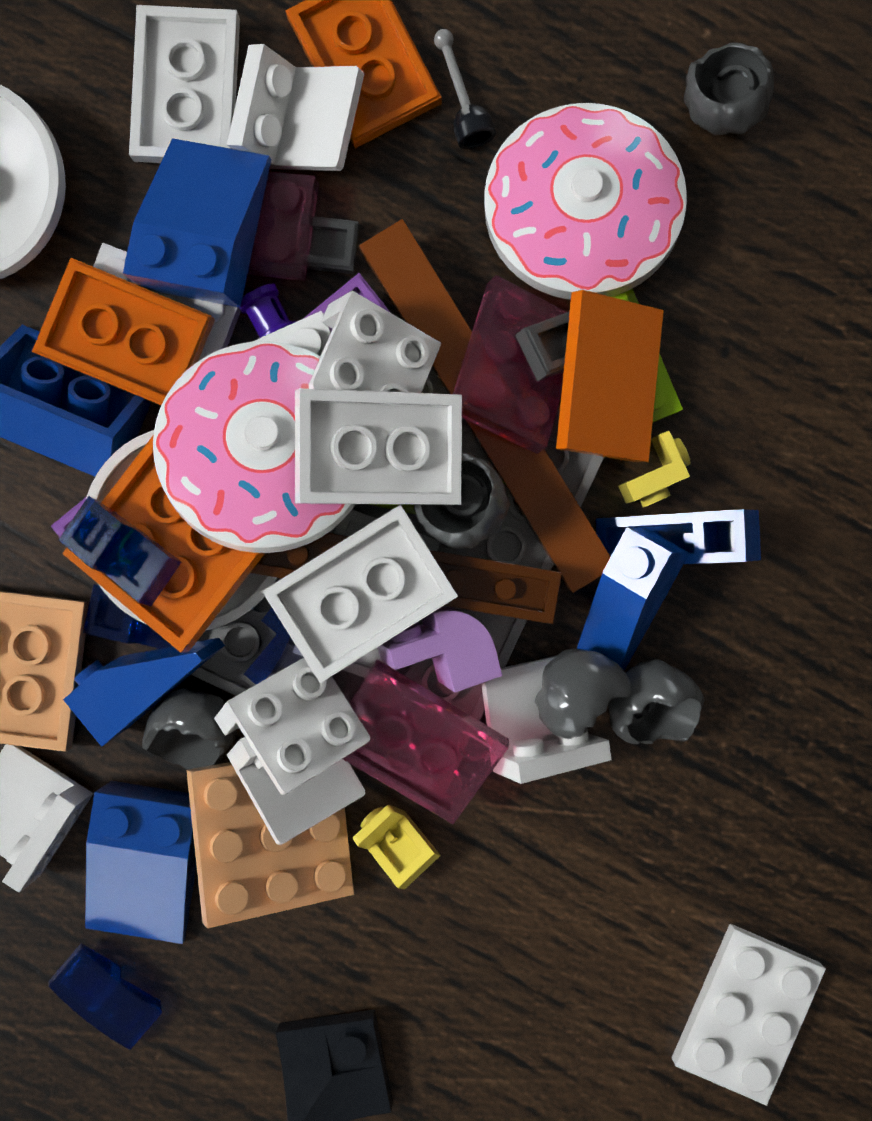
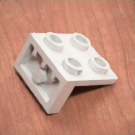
[227,44,364,171]
[309,290,441,393]
[481,656,611,784]
[214,658,370,795]
[227,737,365,845]
[0,744,94,893]

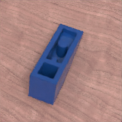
[596,509,761,564]
[577,527,690,671]
[63,638,225,747]

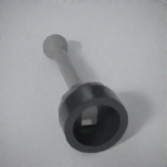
[434,29,496,149]

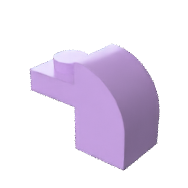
[377,606,502,693]

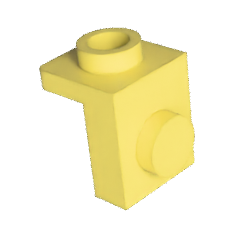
[618,430,691,508]
[353,805,441,890]

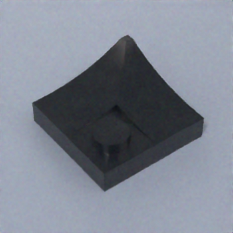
[276,1009,393,1121]

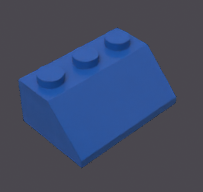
[0,324,152,477]

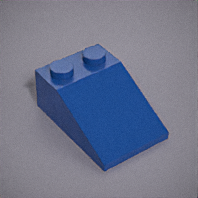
[123,138,272,308]
[85,781,197,944]

